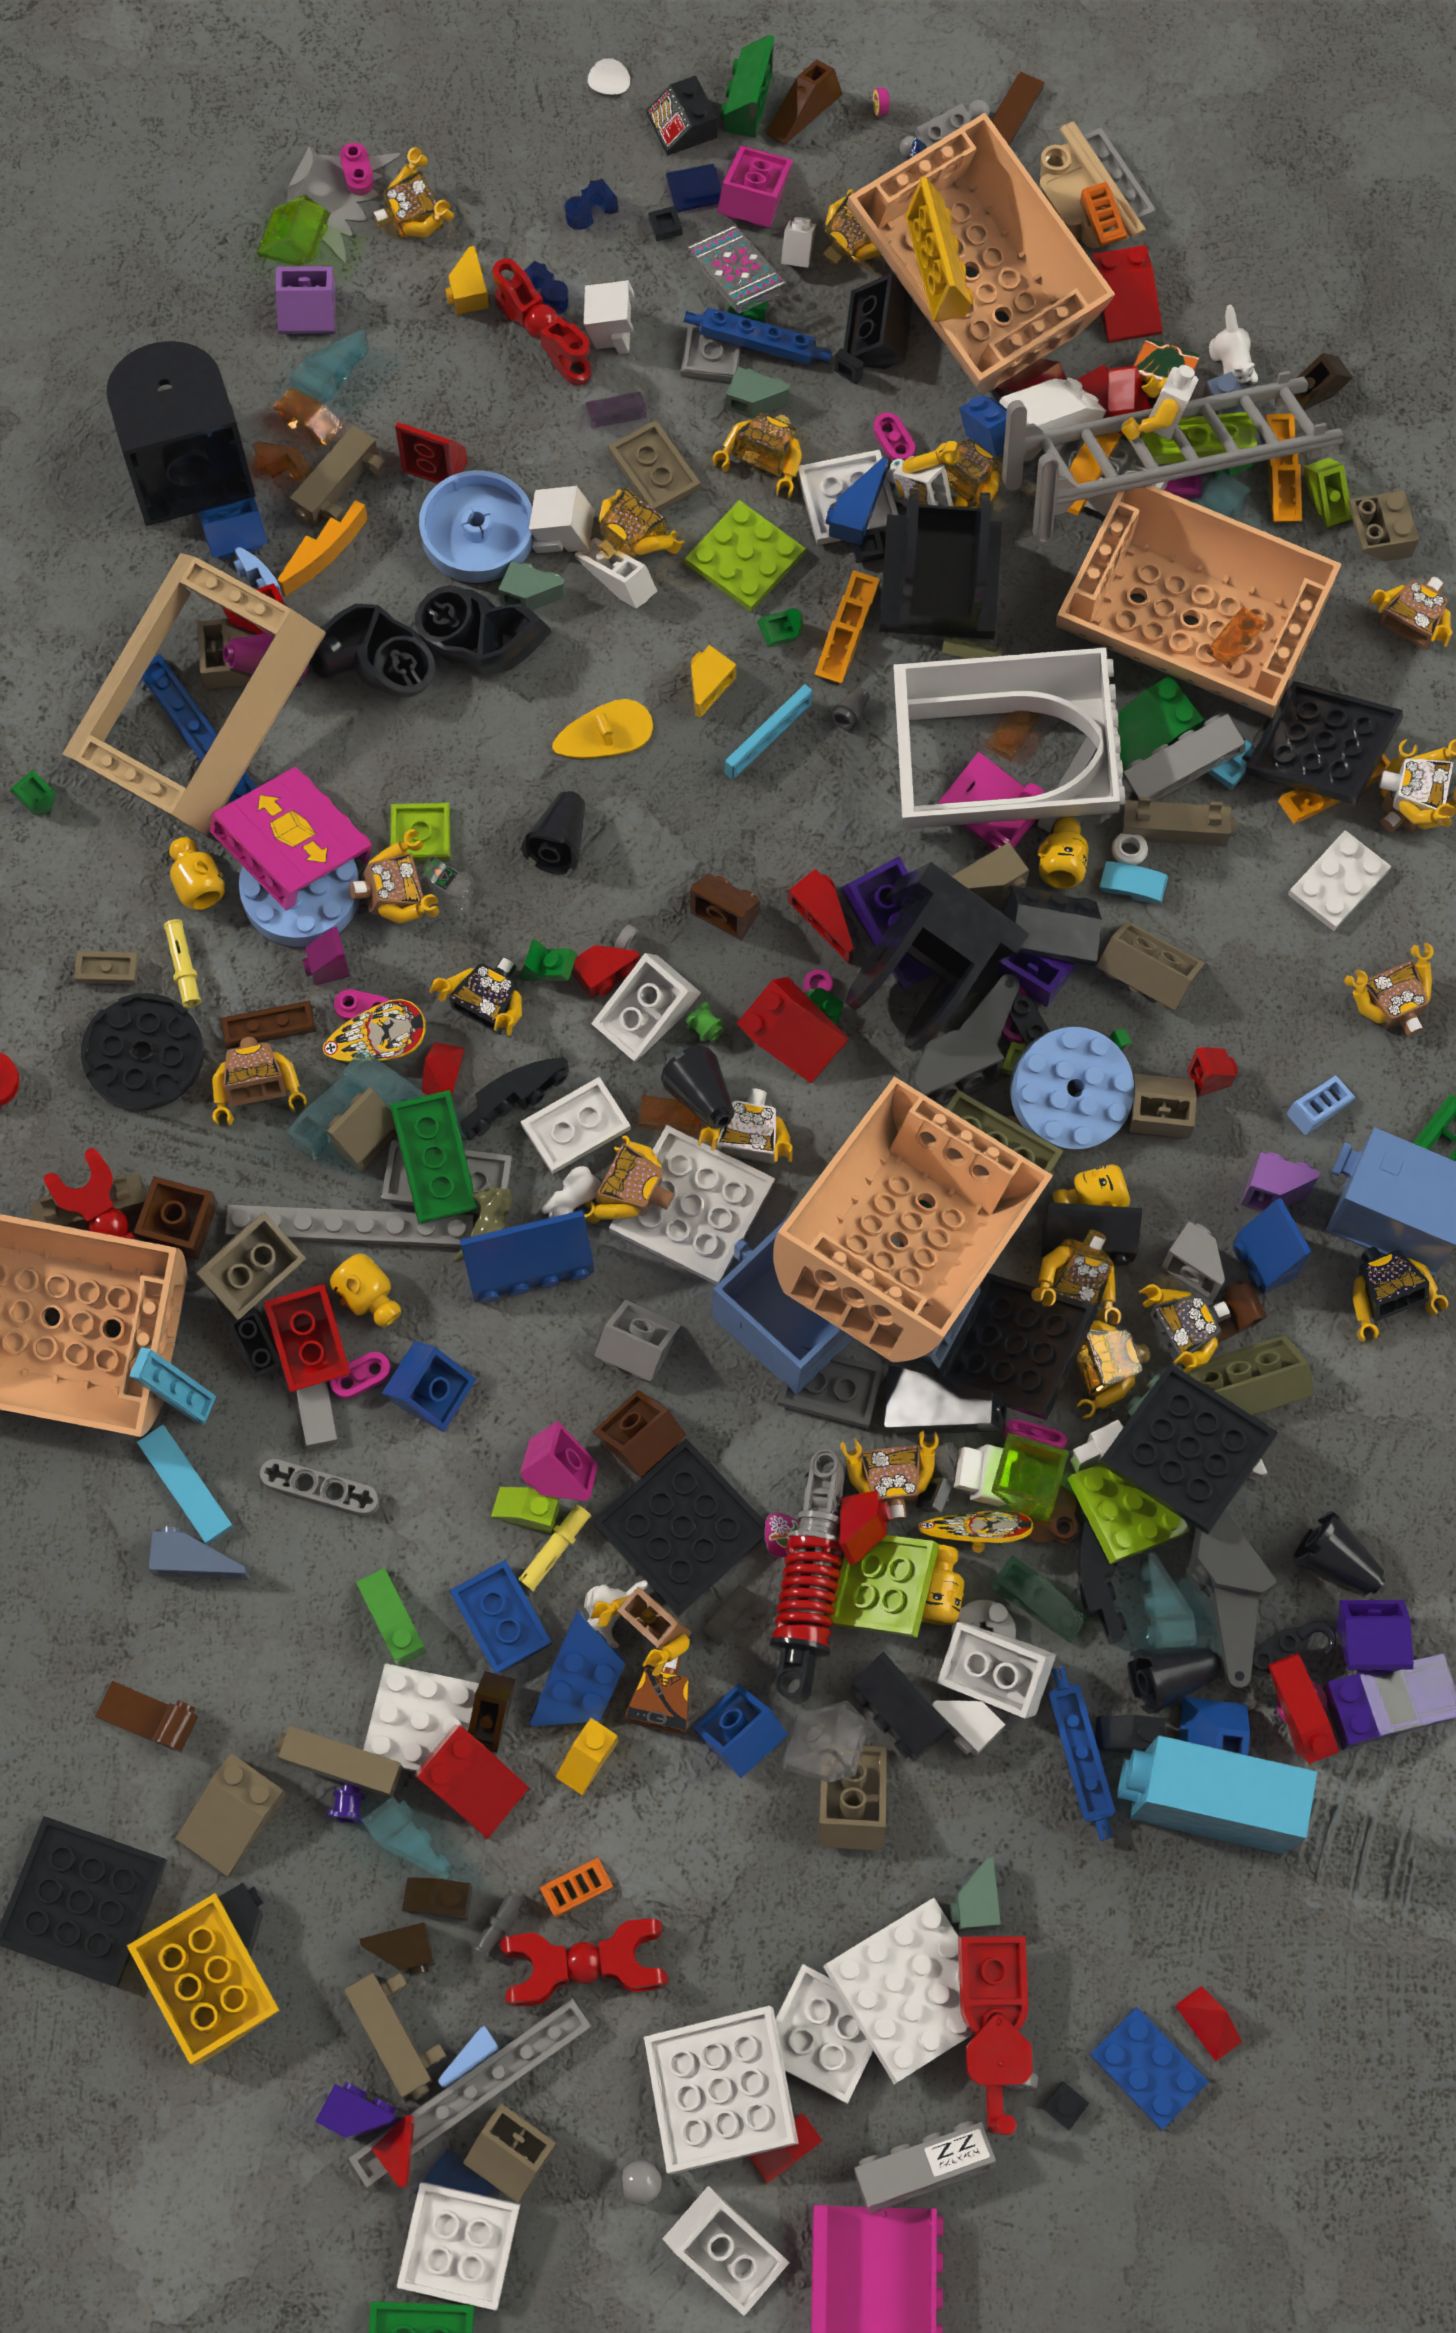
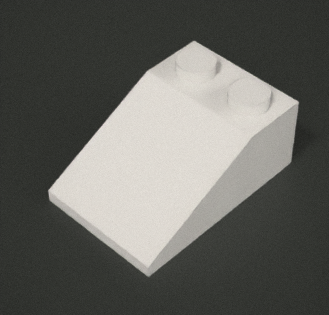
[999,378,1106,440]
[591,953,701,1062]
[937,1622,1056,1719]
[663,2186,790,2316]

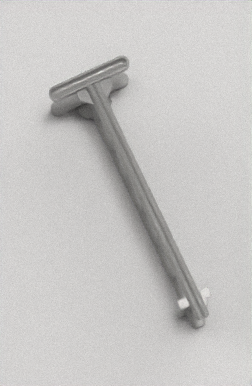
[1002,371,1344,544]

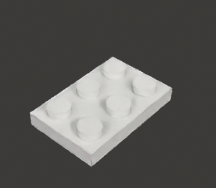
[1288,830,1391,931]
[521,1077,631,1175]

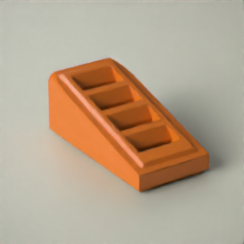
[1080,182,1127,246]
[539,1858,613,1919]

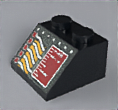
[646,75,717,156]

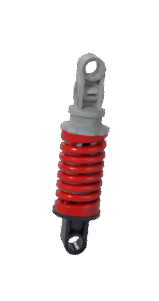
[769,1449,846,1704]

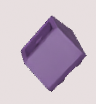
[275,266,336,334]
[1241,1152,1320,1212]

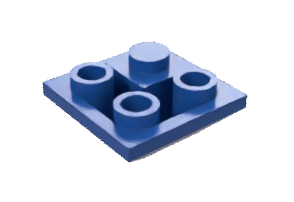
[1179,1697,1250,1756]

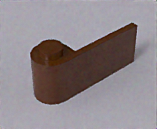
[1209,1281,1267,1343]
[95,1681,198,1753]

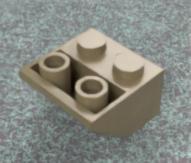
[1348,490,1419,562]
[197,619,257,690]
[1129,1073,1197,1139]
[327,1087,397,1174]
[463,2103,557,2203]

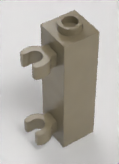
[290,425,386,527]
[1121,797,1236,846]
[28,1173,147,1230]
[275,1726,403,1798]
[344,1973,447,2101]

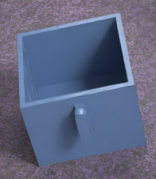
[1325,1127,1456,1277]
[711,1216,854,1395]

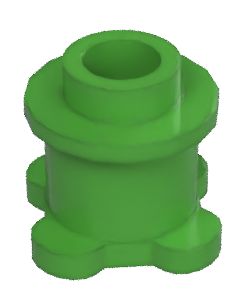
[685,1002,724,1042]

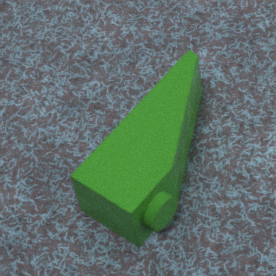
[356,1568,427,1666]

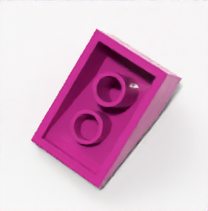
[717,146,793,227]

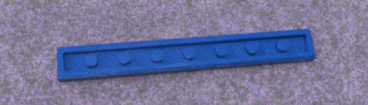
[141,654,257,803]

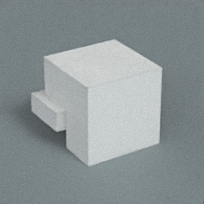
[584,280,634,355]
[529,486,595,553]

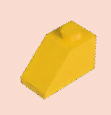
[445,246,489,315]
[690,645,737,718]
[555,1718,619,1796]

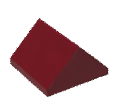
[995,358,1067,397]

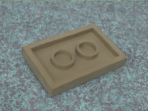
[608,420,701,513]

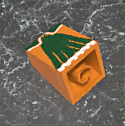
[1134,338,1200,409]

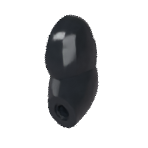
[415,585,552,675]
[309,603,435,698]

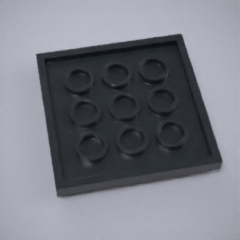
[1246,681,1403,805]
[937,1273,1099,1421]
[1099,1363,1278,1535]
[592,1439,765,1617]
[0,1816,168,1988]

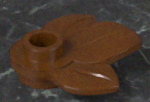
[1026,1485,1080,1544]

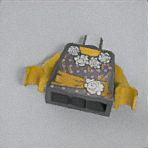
[1139,1284,1231,1374]

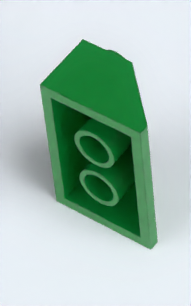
[720,35,774,138]

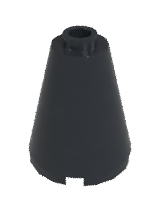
[521,791,585,875]
[661,1046,735,1129]
[1294,1511,1385,1596]
[1127,1647,1222,1714]

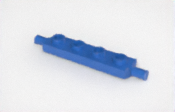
[683,307,832,365]
[1048,1666,1116,1841]

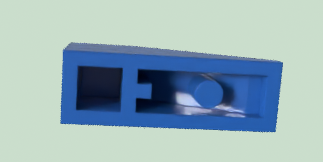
[825,458,888,546]

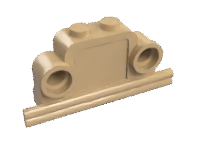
[1039,121,1146,248]

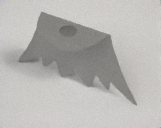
[287,146,401,263]

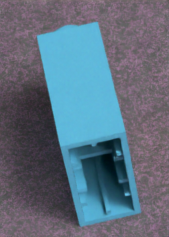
[1117,1735,1317,1854]

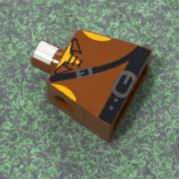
[625,1657,689,1735]

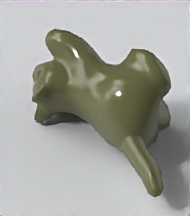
[453,1186,512,1262]

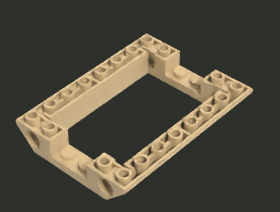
[62,553,326,836]

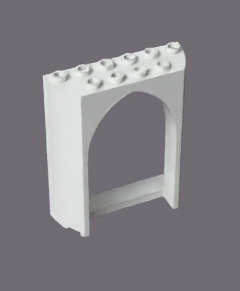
[894,648,1125,829]

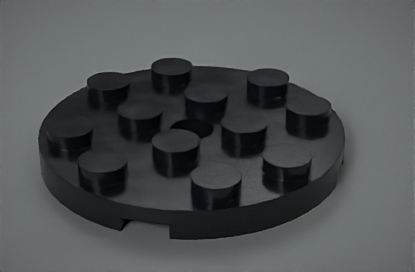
[81,993,204,1111]

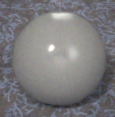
[622,2160,662,2205]

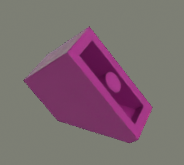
[302,927,350,986]

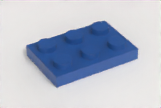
[449,1559,552,1675]
[1089,2007,1208,2130]

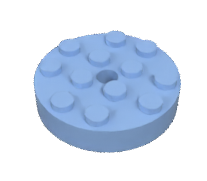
[419,470,534,583]
[239,859,360,947]
[1010,1027,1134,1150]

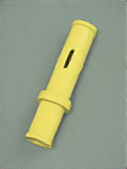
[164,919,201,1008]
[517,1503,592,1592]

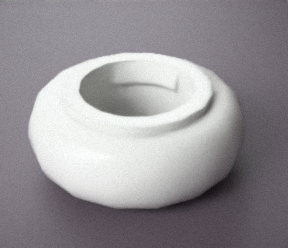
[1111,833,1148,866]

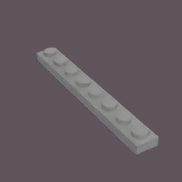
[225,1205,474,1248]
[348,1998,592,2188]

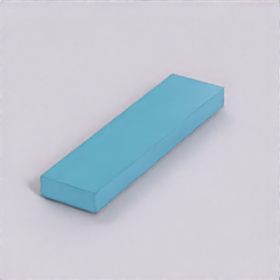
[725,684,812,779]
[129,1347,216,1425]
[137,1425,233,1545]

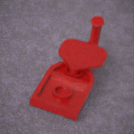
[958,1936,1033,2135]

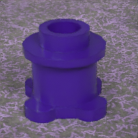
[327,1785,365,1824]

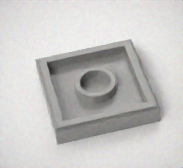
[681,323,742,382]

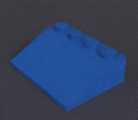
[460,1210,595,1303]

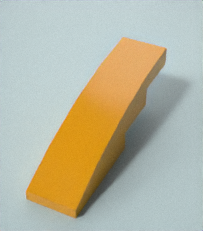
[1264,413,1302,523]
[1066,432,1122,516]
[277,500,368,597]
[814,570,881,684]
[1278,754,1390,824]

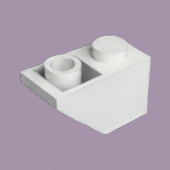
[781,217,816,267]
[931,1700,1005,1757]

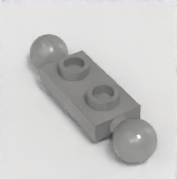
[900,99,990,159]

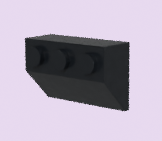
[843,272,913,369]
[1002,886,1102,966]
[1041,1202,1142,1265]
[851,1651,949,1761]

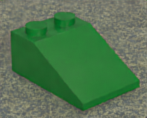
[1117,675,1204,773]

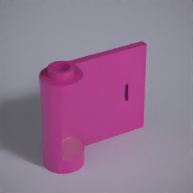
[937,752,1046,852]

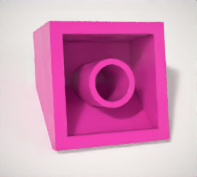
[520,1421,598,1501]

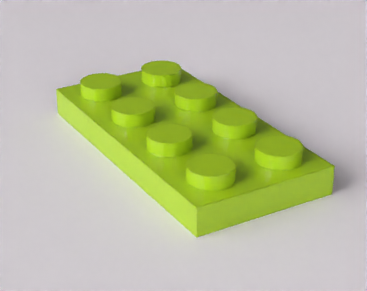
[1142,412,1257,466]

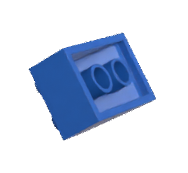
[1233,1198,1311,1294]

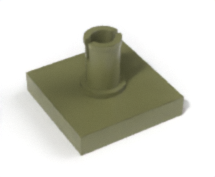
[941,636,1004,659]

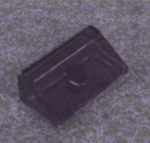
[586,392,647,428]

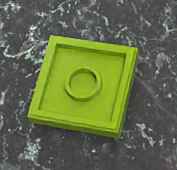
[390,803,450,862]

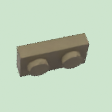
[74,951,139,985]

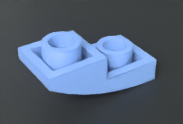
[233,547,282,596]

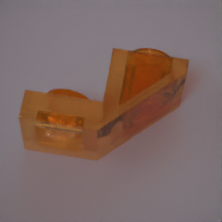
[273,387,343,446]
[253,441,313,483]

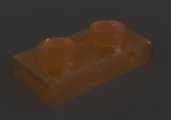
[1207,606,1267,669]
[986,710,1041,762]
[638,1095,700,1136]

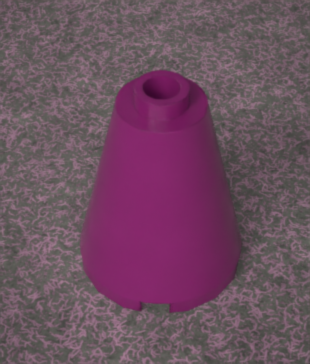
[223,633,308,687]

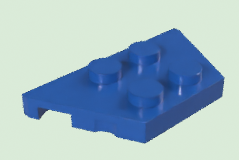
[529,1610,625,1726]

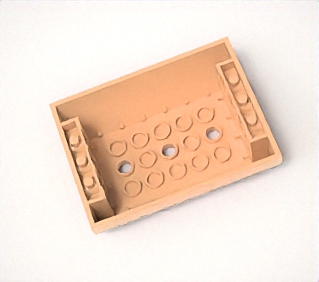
[847,113,1115,393]
[1056,485,1342,718]
[773,1076,1053,1362]
[0,1214,187,1437]

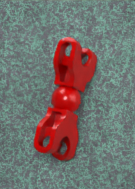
[492,258,591,386]
[43,1147,136,1240]
[500,1919,669,2007]

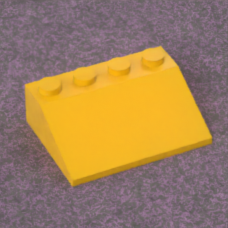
[905,177,973,323]
[127,1893,280,2067]

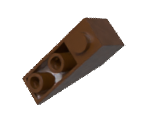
[766,60,843,145]

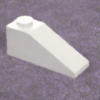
[574,537,657,609]

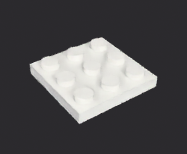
[797,450,898,545]
[363,1663,479,1772]
[775,1964,873,2104]
[397,2182,520,2311]

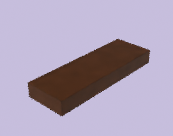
[991,71,1044,146]
[221,1001,316,1049]

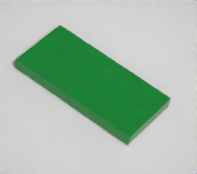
[390,1090,479,1224]

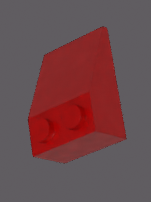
[1091,245,1163,343]
[395,422,468,484]
[736,977,850,1083]
[263,1284,351,1392]
[413,1725,529,1839]

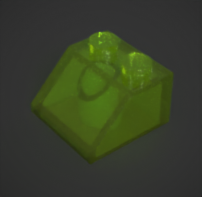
[256,194,331,266]
[991,1433,1069,1522]

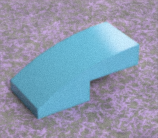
[1099,861,1168,903]

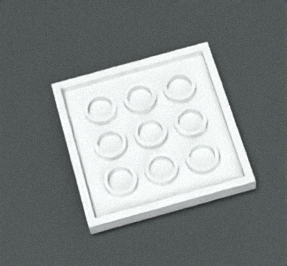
[609,1125,775,1285]
[823,1898,997,2084]
[644,2006,799,2174]

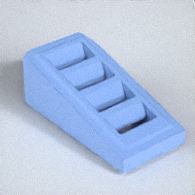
[1287,1076,1356,1135]
[438,2026,500,2089]

